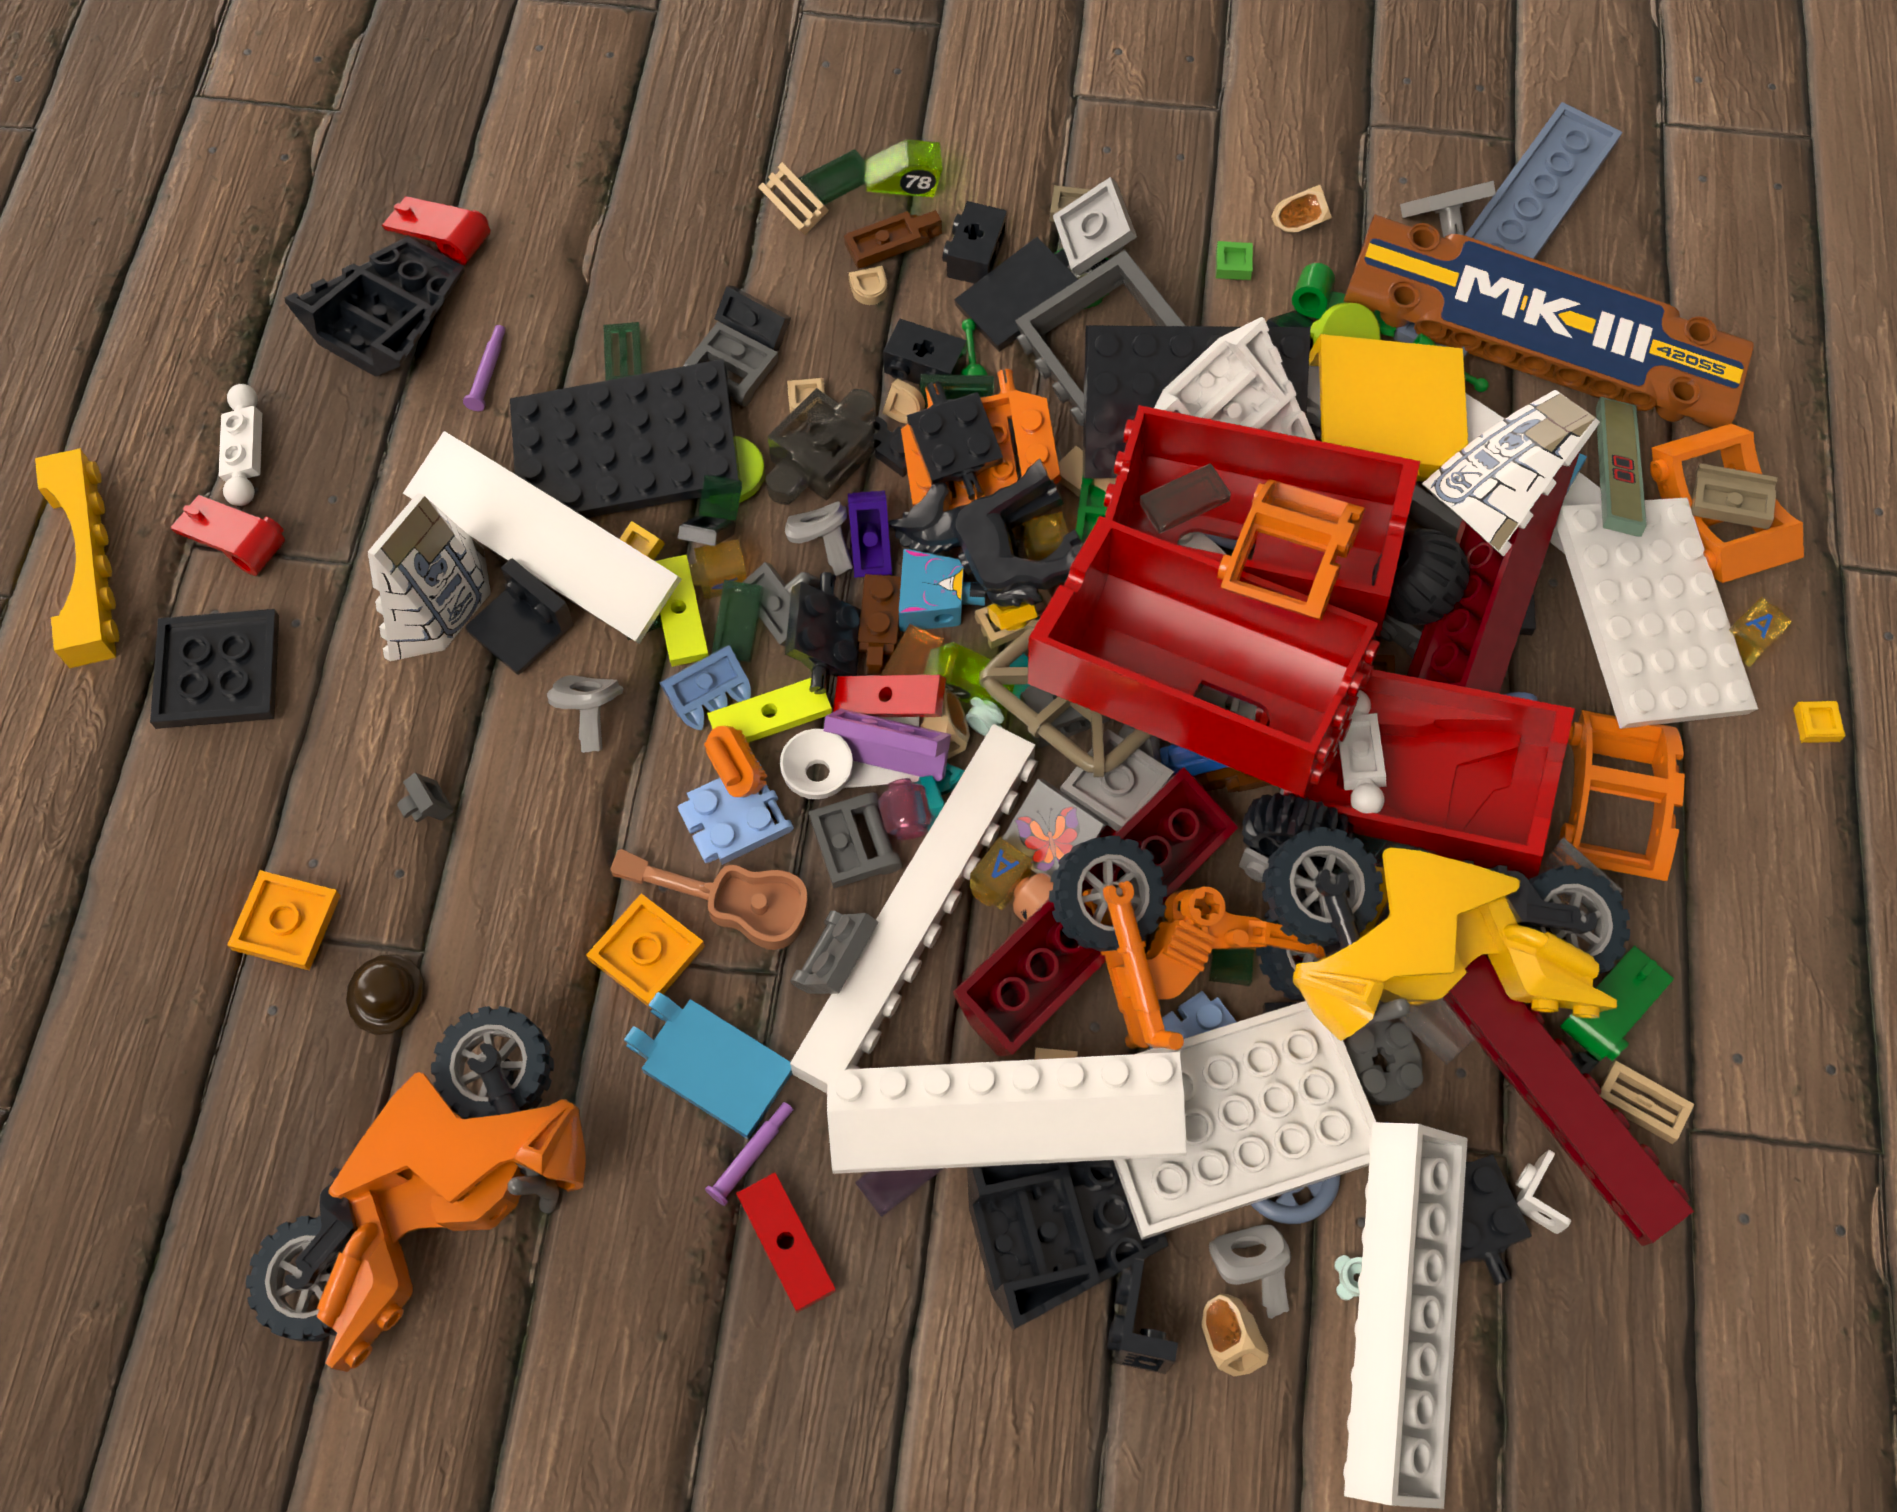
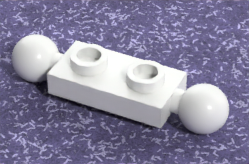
[219,384,262,506]
[1339,690,1386,813]

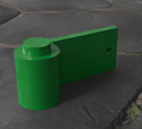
[1292,263,1397,337]
[1560,945,1674,1062]

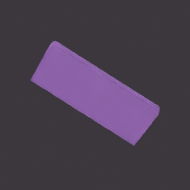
[823,709,951,781]

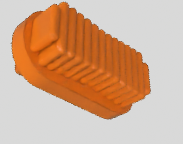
[704,726,767,797]

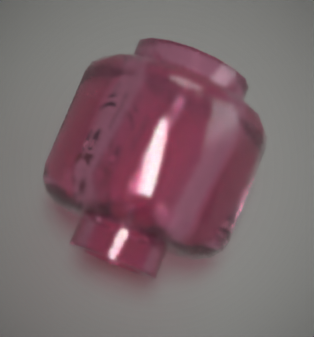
[878,778,935,841]

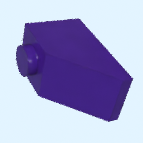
[848,490,892,577]

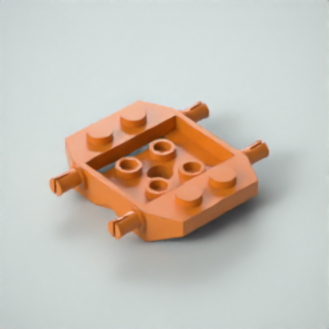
[901,369,1061,526]

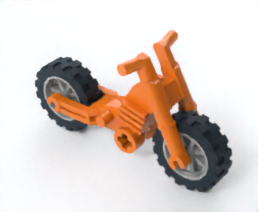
[1049,836,1326,1050]

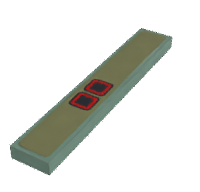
[1596,397,1647,537]

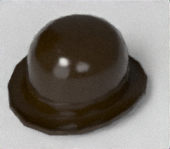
[346,954,424,1035]

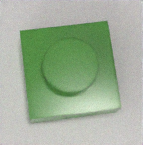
[1215,241,1253,280]

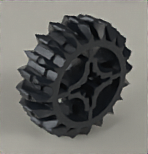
[1242,793,1355,872]

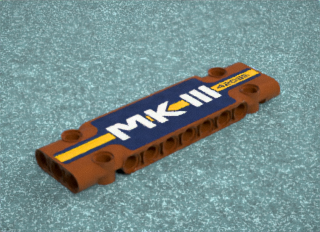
[1343,214,1754,428]

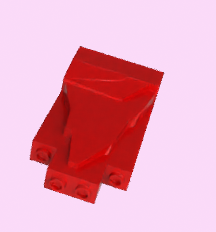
[1255,669,1575,880]

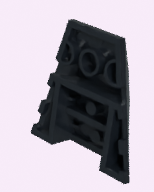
[284,236,464,377]
[967,1160,1169,1330]

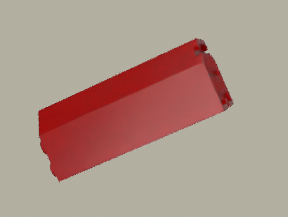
[1097,405,1420,636]
[1028,516,1381,797]

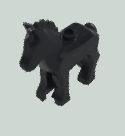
[888,458,1083,607]

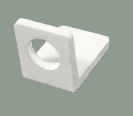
[1515,1150,1571,1234]

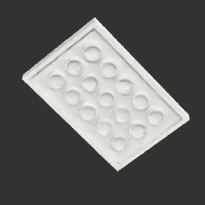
[1556,498,1758,729]
[1113,1001,1376,1240]

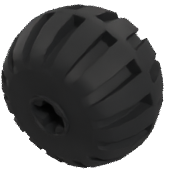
[1372,528,1470,625]

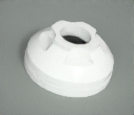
[780,729,853,799]

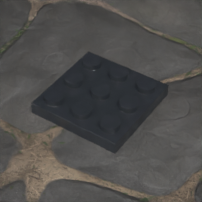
[150,609,279,729]

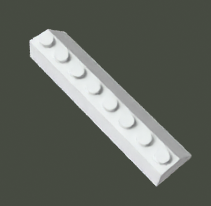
[827,1052,1187,1174]
[1344,1122,1468,1509]

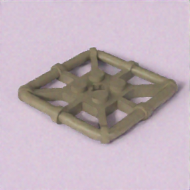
[979,619,1204,777]

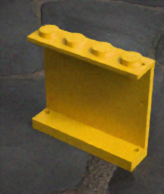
[1309,334,1468,482]

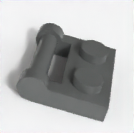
[684,322,779,407]
[808,793,903,889]
[790,910,879,994]

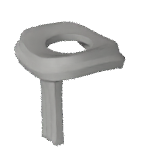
[785,501,853,576]
[547,675,623,753]
[1209,1225,1291,1319]

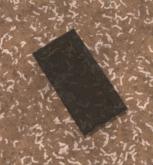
[1140,463,1231,534]

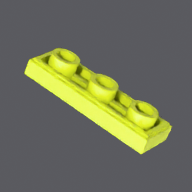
[655,554,709,667]
[707,678,832,743]

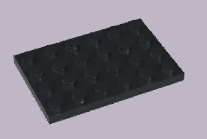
[1082,325,1311,478]
[510,359,742,518]

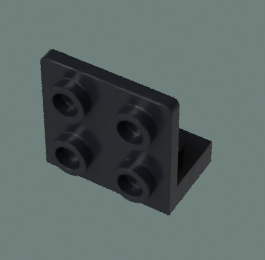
[465,558,574,675]
[1107,1258,1178,1374]

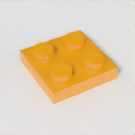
[227,870,341,971]
[586,893,705,1009]

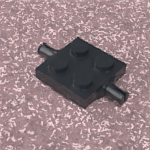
[907,381,1003,500]
[785,572,861,694]
[1460,1154,1532,1286]

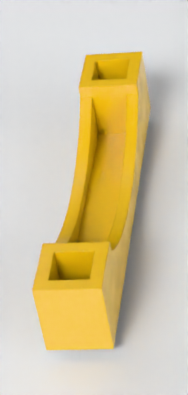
[35,448,119,668]

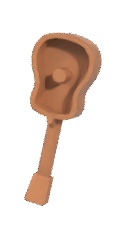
[610,849,808,950]

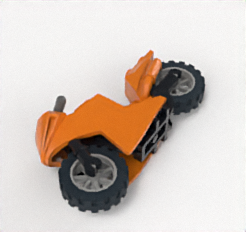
[246,1006,586,1372]

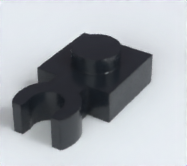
[860,416,908,477]

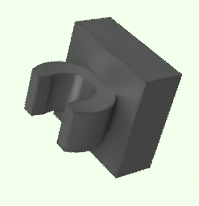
[397,772,454,822]

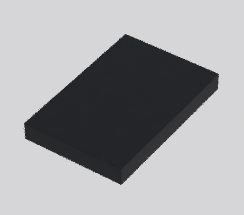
[954,237,1079,352]

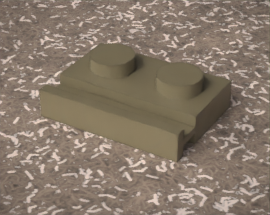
[1691,463,1778,529]

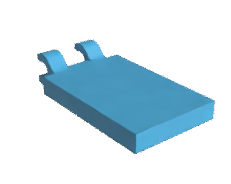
[624,992,793,1139]

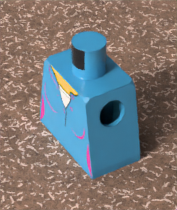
[899,549,985,631]

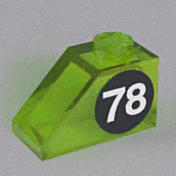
[864,139,943,197]
[923,642,1015,709]

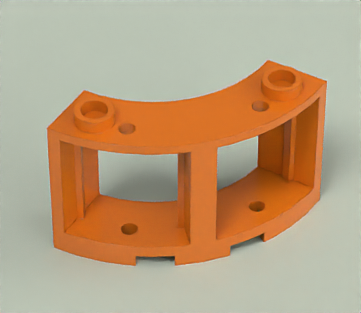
[1650,424,1804,583]
[1217,479,1366,621]
[1559,710,1685,881]

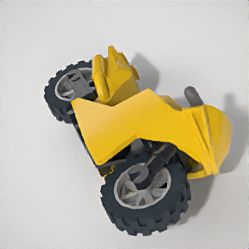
[1262,827,1630,1041]

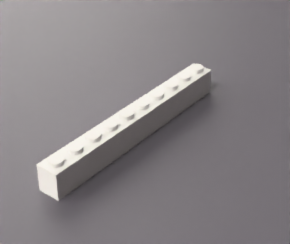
[790,724,1038,1093]

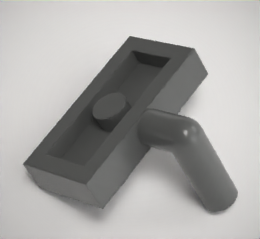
[737,562,820,647]

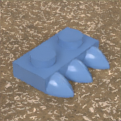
[659,645,751,730]

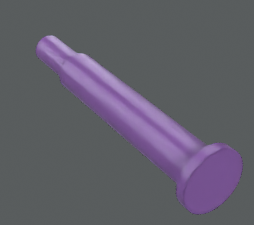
[463,325,506,411]
[705,1102,793,1206]

